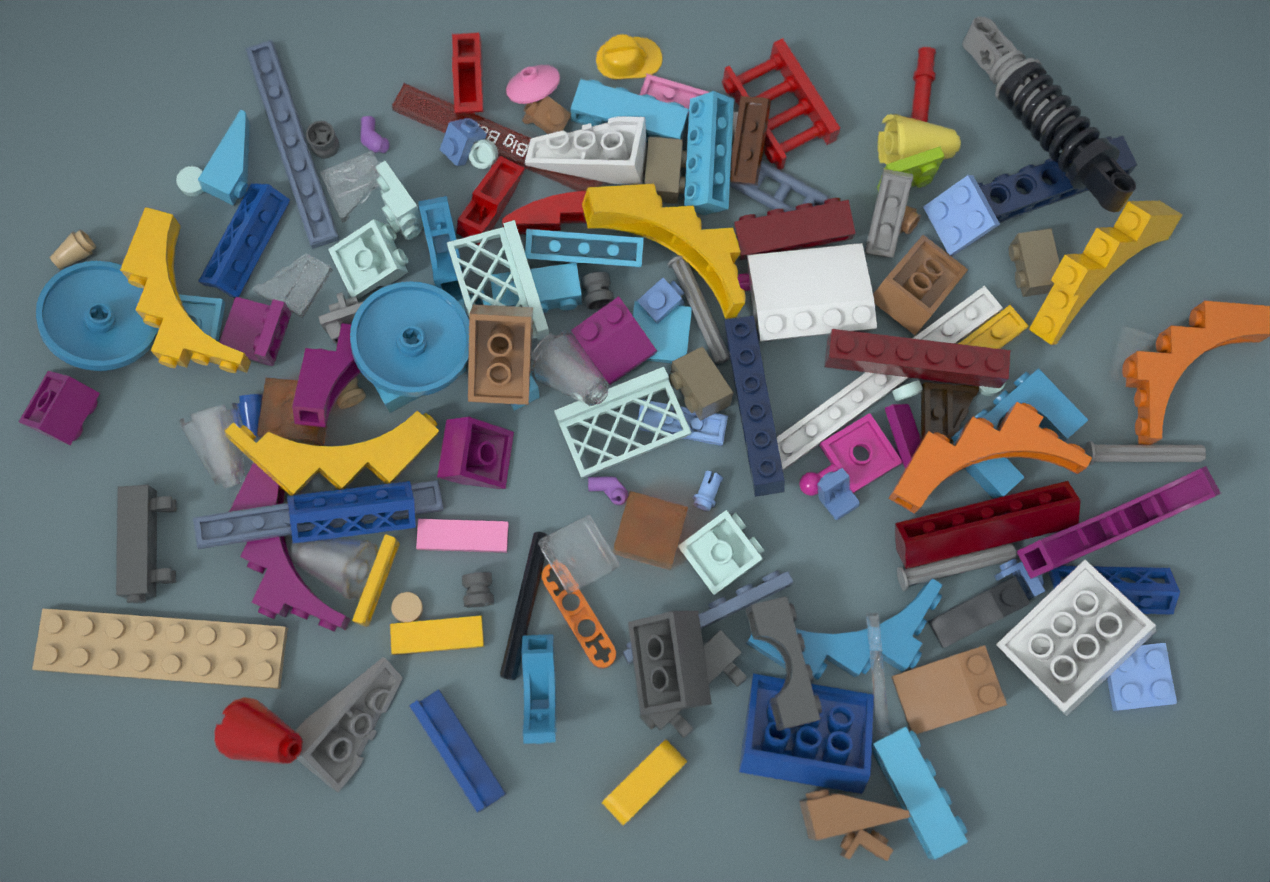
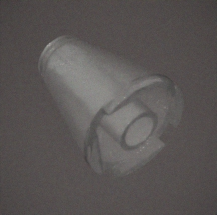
[530,330,609,406]
[178,403,245,489]
[290,538,378,600]

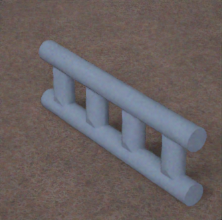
[730,145,829,212]

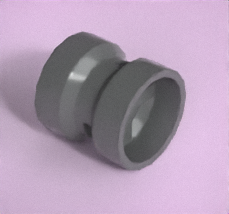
[306,120,340,159]
[581,272,614,309]
[462,572,494,608]

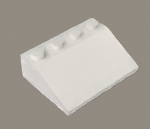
[747,243,877,342]
[996,560,1156,716]

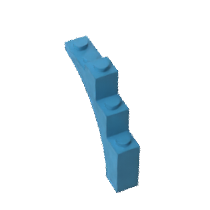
[746,578,943,680]

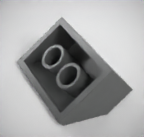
[628,610,712,715]

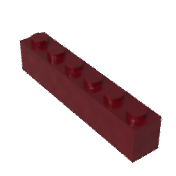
[824,329,1011,388]
[895,481,1081,569]

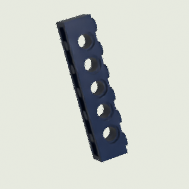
[978,135,1137,223]
[724,315,785,497]

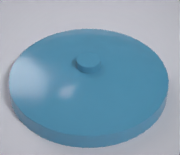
[36,261,158,371]
[350,281,469,397]

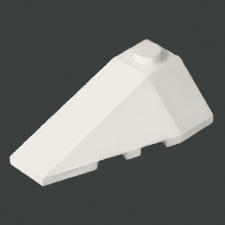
[525,117,647,185]

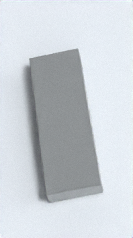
[865,169,913,258]

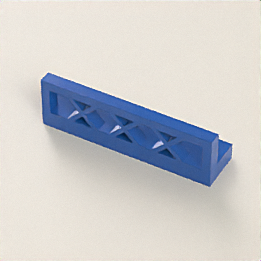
[198,183,290,298]
[287,481,416,543]
[1049,566,1180,614]
[409,689,506,812]

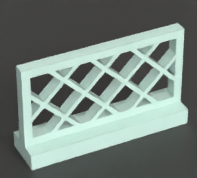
[447,220,549,341]
[554,367,691,479]

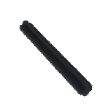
[500,532,550,681]

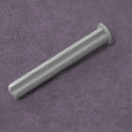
[668,255,730,364]
[1085,441,1206,465]
[897,543,1017,591]

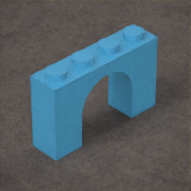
[952,368,1088,499]

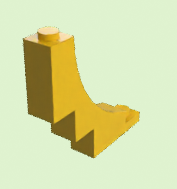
[225,410,439,496]

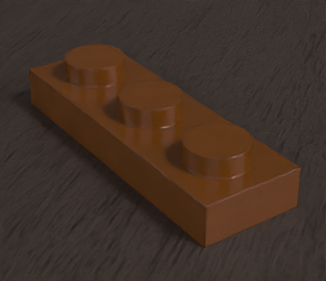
[730,96,771,186]

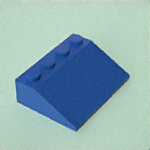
[739,674,874,794]

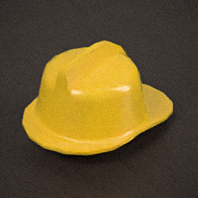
[596,34,662,80]

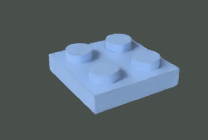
[923,175,1000,255]
[1107,643,1177,711]

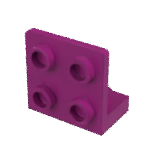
[219,297,292,366]

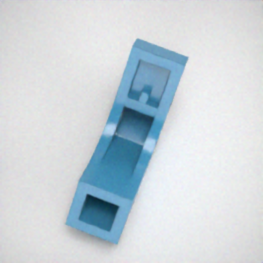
[418,196,466,301]
[522,634,557,744]

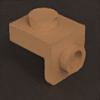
[522,96,571,134]
[840,829,893,861]

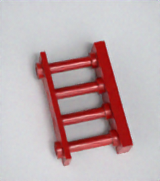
[722,38,841,170]

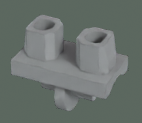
[318,292,363,344]

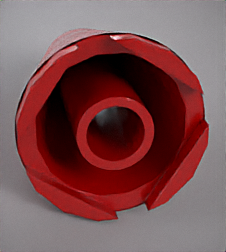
[215,697,302,764]

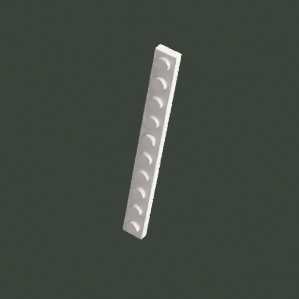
[777,286,1003,471]

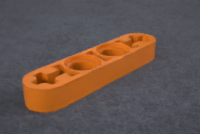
[542,563,616,669]

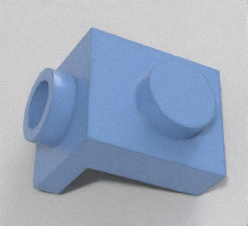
[440,118,487,166]
[637,278,685,324]
[817,468,859,520]
[994,558,1045,600]

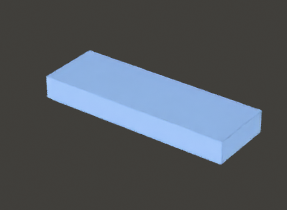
[638,399,728,446]

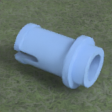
[693,471,723,511]

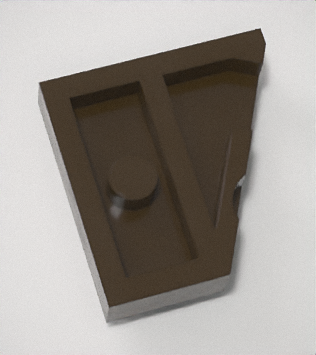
[921,382,979,444]

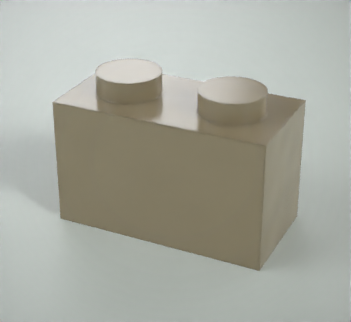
[645,137,687,204]
[1009,229,1060,297]
[669,346,734,421]

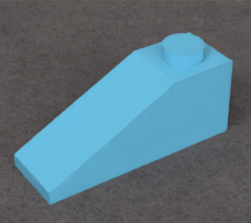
[198,110,250,205]

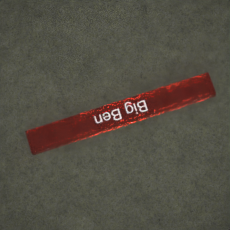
[391,83,603,191]

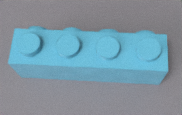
[684,91,734,215]

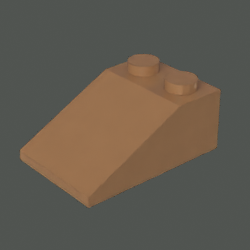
[873,235,968,335]
[468,304,533,405]
[891,645,1007,734]
[799,789,910,841]

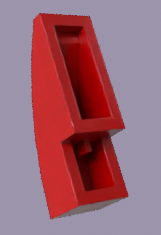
[452,33,483,114]
[456,156,525,245]
[502,191,587,234]

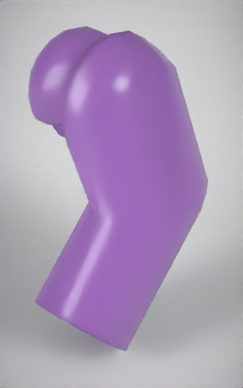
[361,116,389,153]
[588,476,628,505]

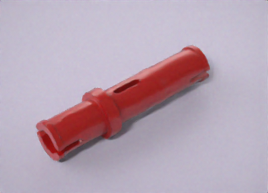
[911,47,936,122]

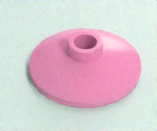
[506,65,560,104]

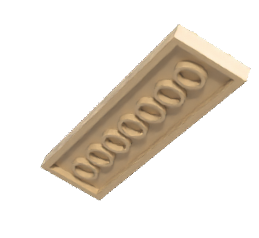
[32,608,288,689]

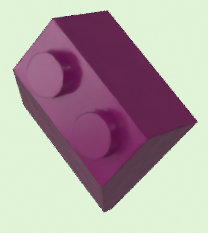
[571,296,657,385]
[18,371,100,446]
[437,417,514,489]

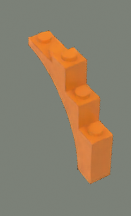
[1122,300,1270,445]
[888,402,1092,514]

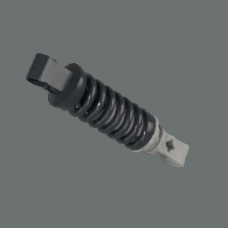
[963,17,1136,212]

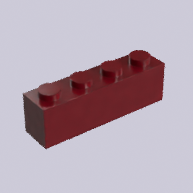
[734,197,855,261]

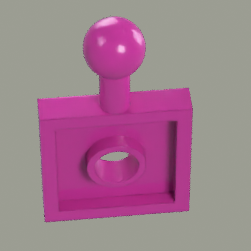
[799,413,903,496]

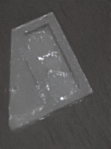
[320,151,379,223]
[253,253,333,318]

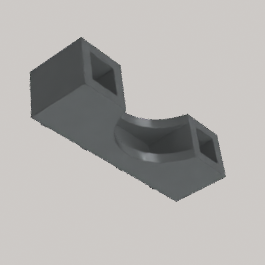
[745,596,822,731]

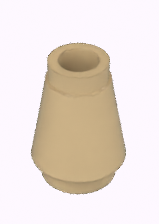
[50,229,96,270]

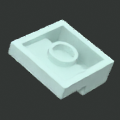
[375,161,424,240]
[328,219,408,299]
[678,510,764,595]

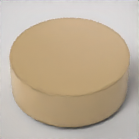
[391,592,423,623]

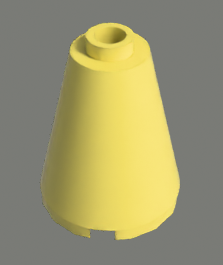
[878,114,961,169]

